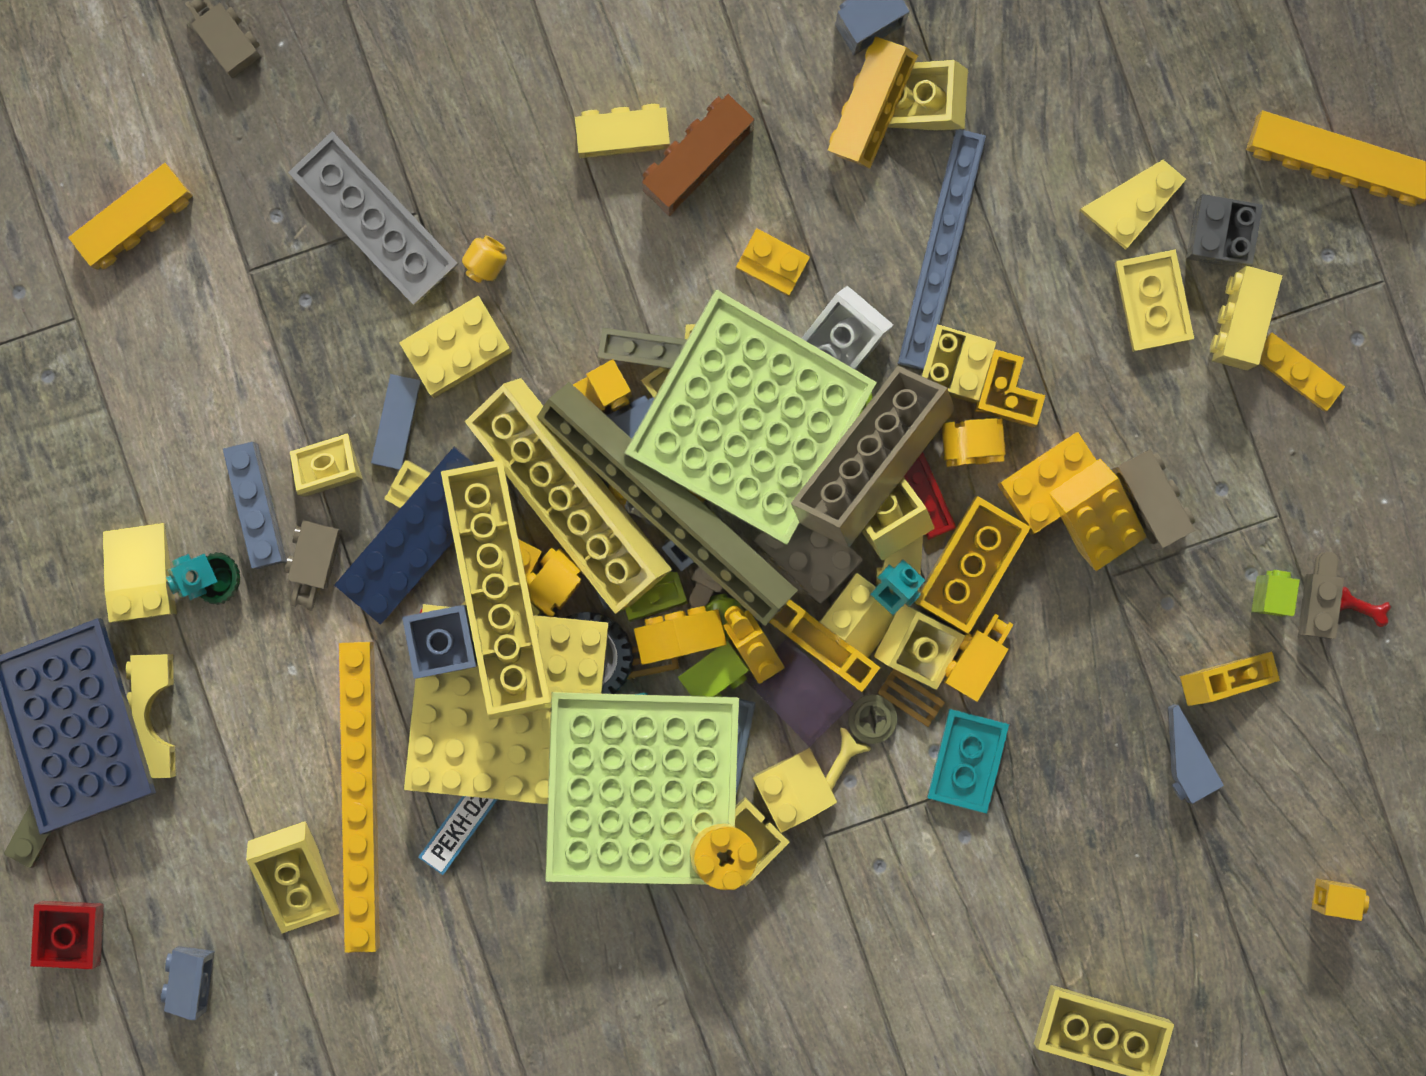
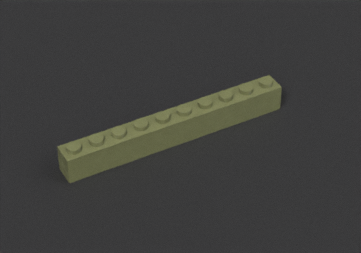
[537,382,798,626]

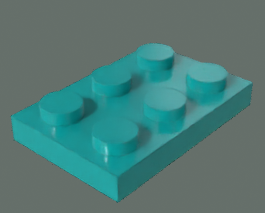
[926,709,1010,814]

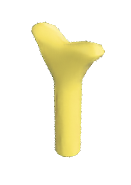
[825,728,871,790]

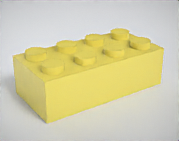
[1034,985,1174,1076]

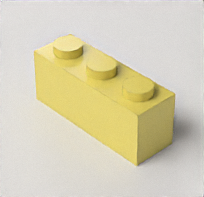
[575,104,670,158]

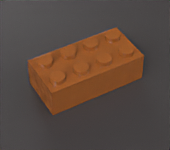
[642,94,755,217]

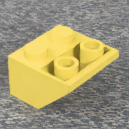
[922,324,996,403]

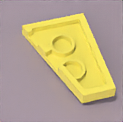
[1079,160,1186,250]

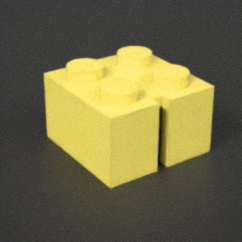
[735,797,790,886]

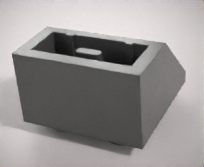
[1186,194,1263,266]

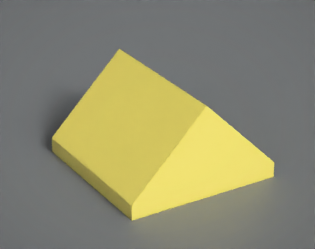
[290,434,362,497]

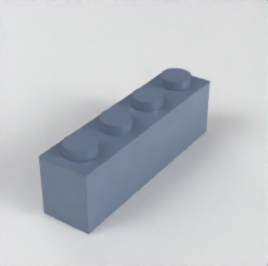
[223,442,287,569]

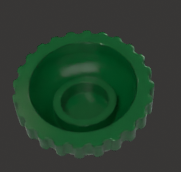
[200,552,240,605]

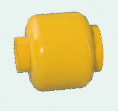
[462,236,507,283]

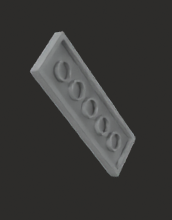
[288,131,459,306]

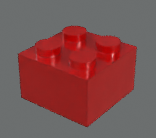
[30,901,104,969]

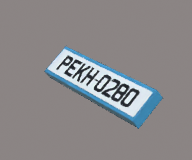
[418,796,498,875]

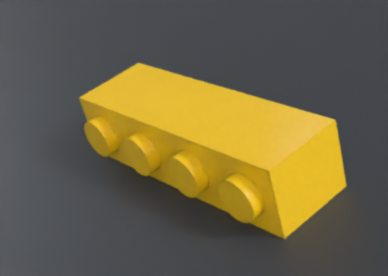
[828,36,918,169]
[68,163,193,270]

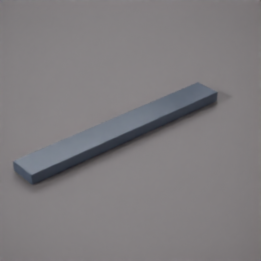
[897,129,986,371]

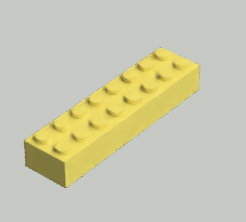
[464,378,672,614]
[441,460,552,720]

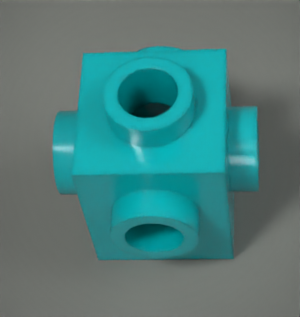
[165,554,218,600]
[870,559,925,615]

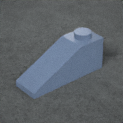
[1168,704,1224,804]

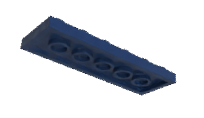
[334,446,476,625]

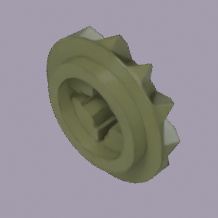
[848,695,897,744]

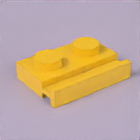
[736,228,810,296]

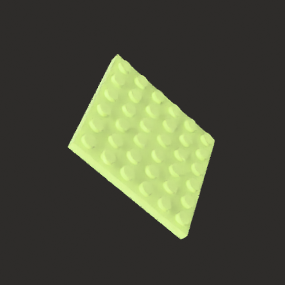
[624,290,877,545]
[545,692,739,885]

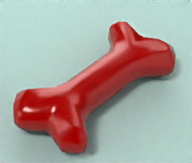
[1340,587,1391,627]

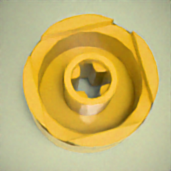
[941,418,1006,467]
[526,548,586,617]
[690,824,757,890]

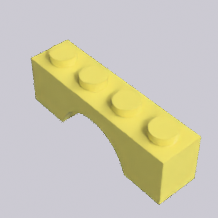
[126,654,176,778]

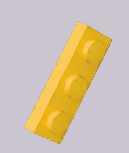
[1259,332,1345,412]

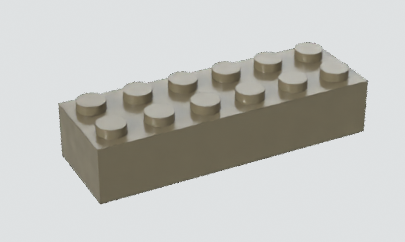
[791,366,955,548]

